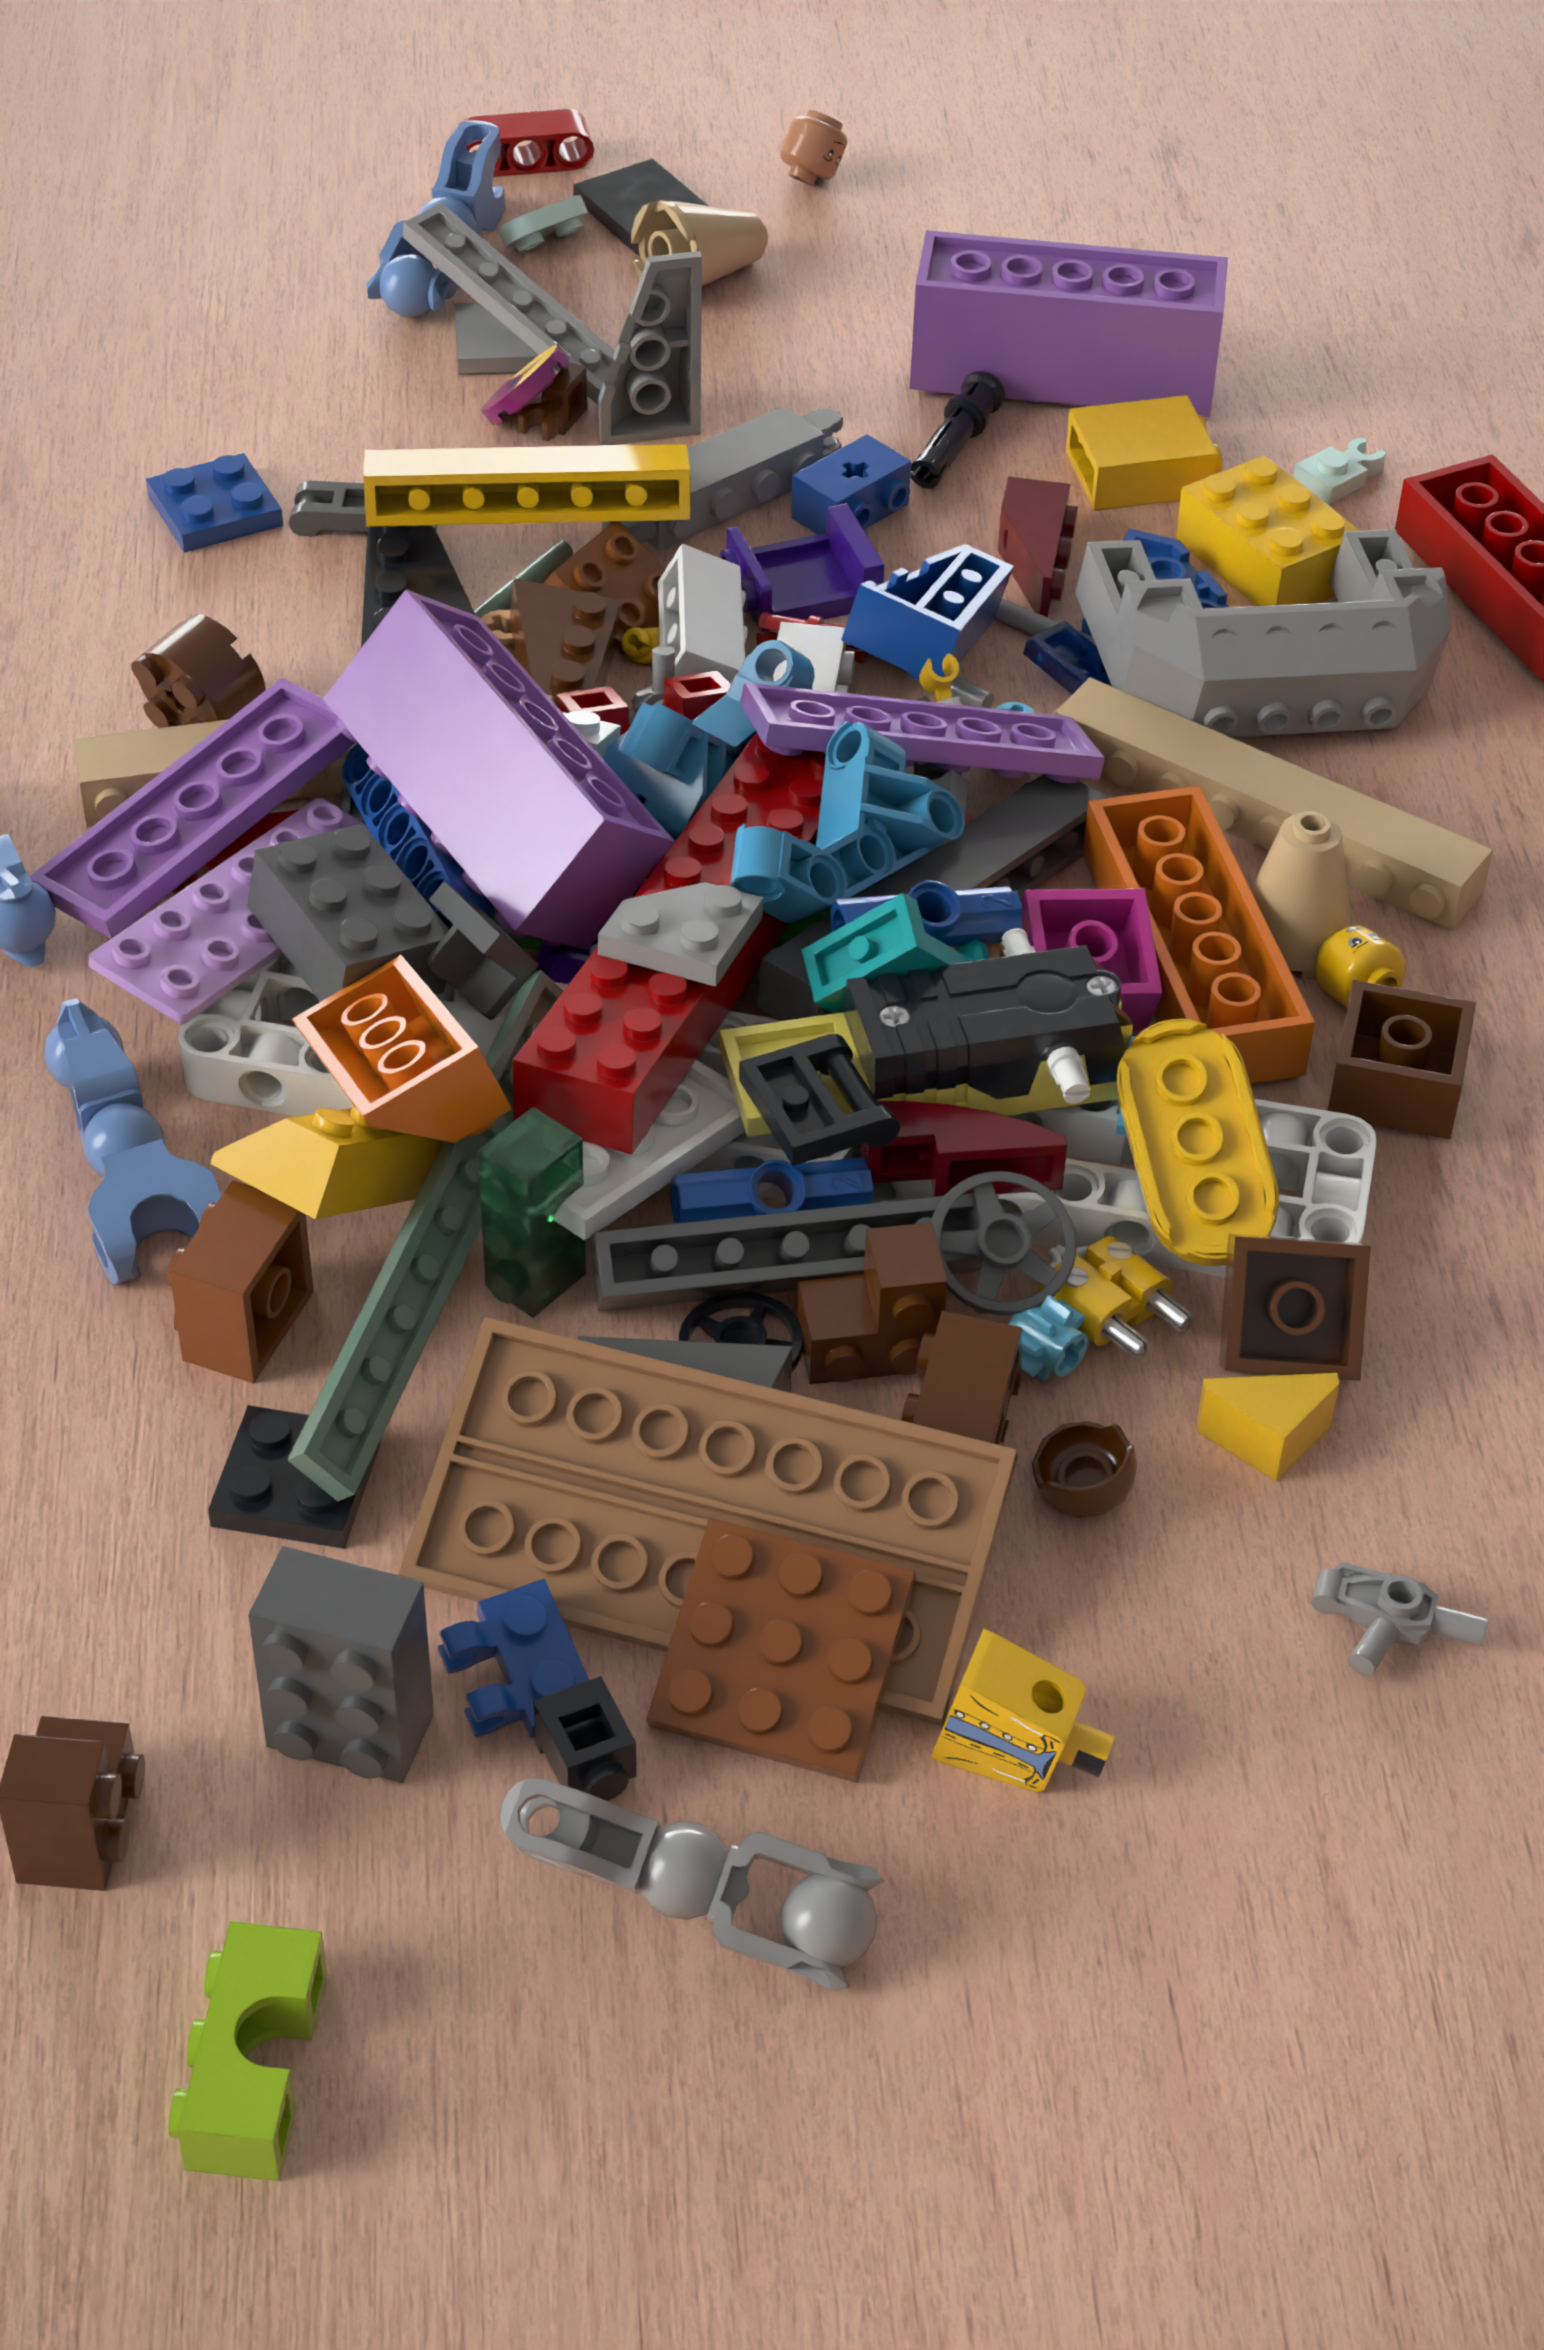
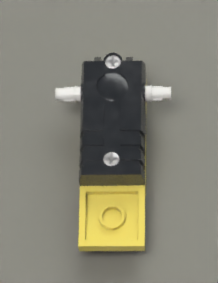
[719,928,1133,1137]

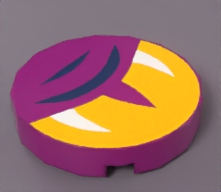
[481,344,569,425]

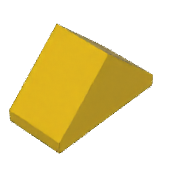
[1196,1373,1340,1481]

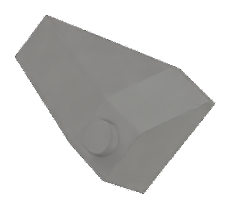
[598,251,702,446]

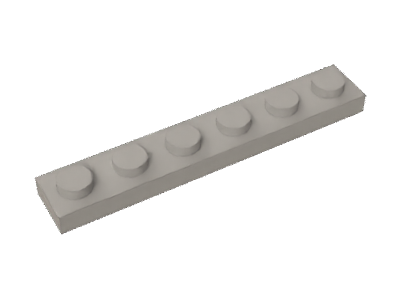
[402,202,615,406]

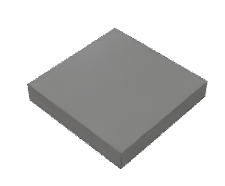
[454,303,557,375]

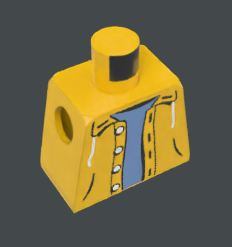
[930,1628,1115,1793]

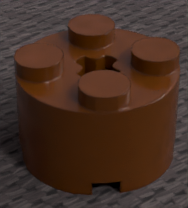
[131,614,266,728]

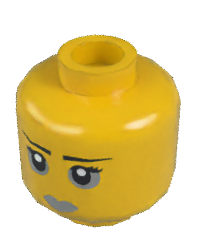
[1315,925,1406,1008]

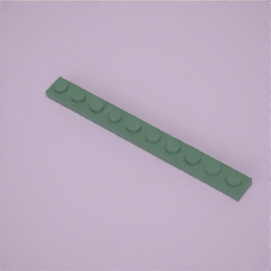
[288,970,563,1501]

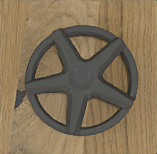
[931,1171,1077,1315]

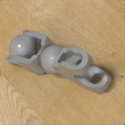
[500,1778,884,1990]

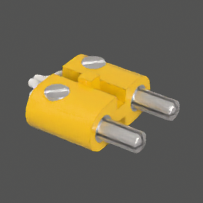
[1038,1236,1195,1360]

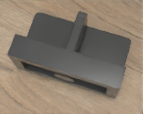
[427,881,540,1020]

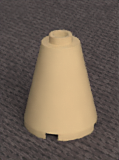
[631,200,768,287]
[1251,811,1353,979]

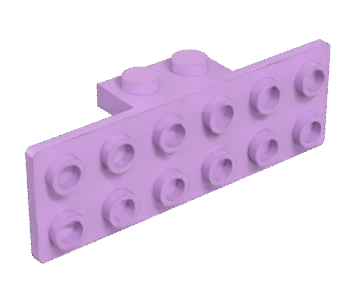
[88,798,371,1024]

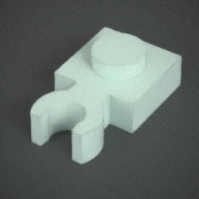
[1293,438,1386,505]

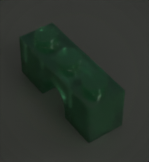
[478,1107,586,1318]

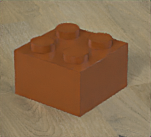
[167,1180,314,1384]

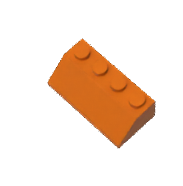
[292,955,512,1143]

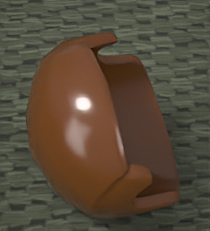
[1032,1421,1137,1518]

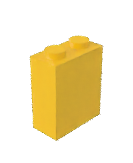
[1066,395,1222,511]

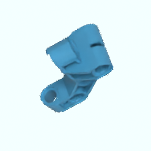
[603,640,815,841]
[730,721,965,924]

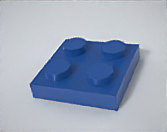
[146,453,283,552]

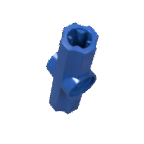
[830,880,1023,947]
[670,1157,874,1224]

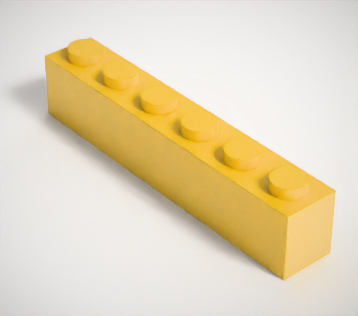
[363,444,690,527]

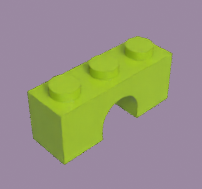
[168,1921,327,2181]

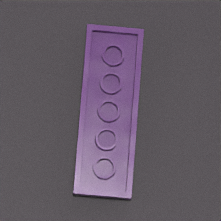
[29,678,355,939]
[740,682,1105,784]

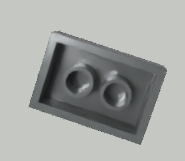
[247,823,449,1001]
[248,1546,434,1783]

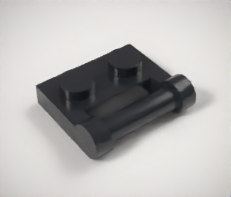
[739,1034,901,1166]

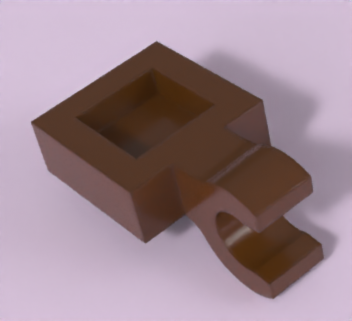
[518,362,587,441]

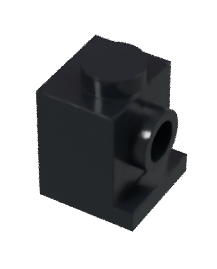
[533,1676,637,1801]

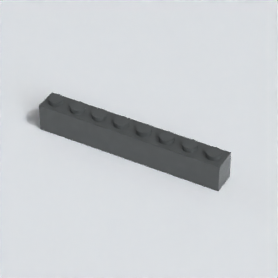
[757,774,1109,1021]

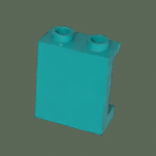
[801,892,990,1013]

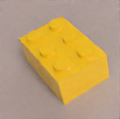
[1175,455,1360,606]

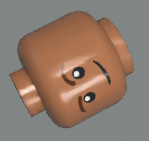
[780,110,848,186]

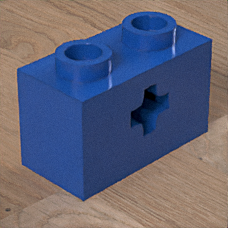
[791,434,911,535]

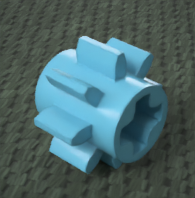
[1008,1295,1088,1382]

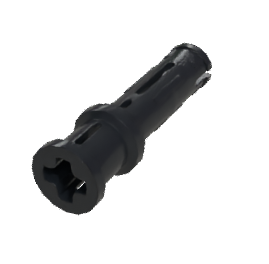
[910,371,1005,489]

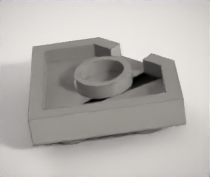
[598,882,763,987]

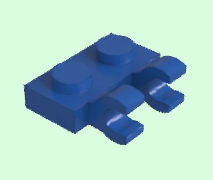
[438,1578,589,1738]

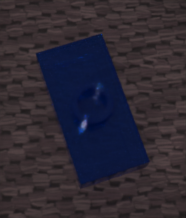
[1023,620,1112,694]

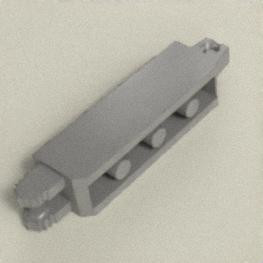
[602,407,843,551]

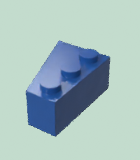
[841,544,1014,681]

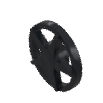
[679,1292,803,1372]

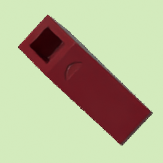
[998,476,1078,618]

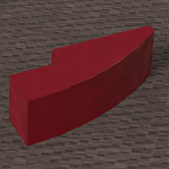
[860,1101,1068,1197]

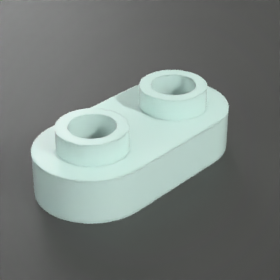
[498,195,589,253]

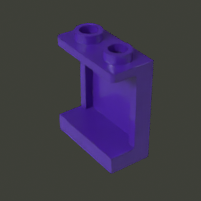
[720,503,884,632]

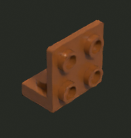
[543,521,666,654]

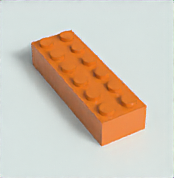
[1082,785,1315,1084]

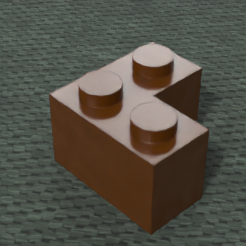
[797,1222,947,1384]
[0,1716,145,1891]

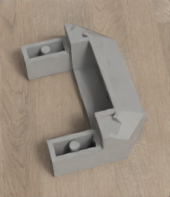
[1075,529,1451,737]

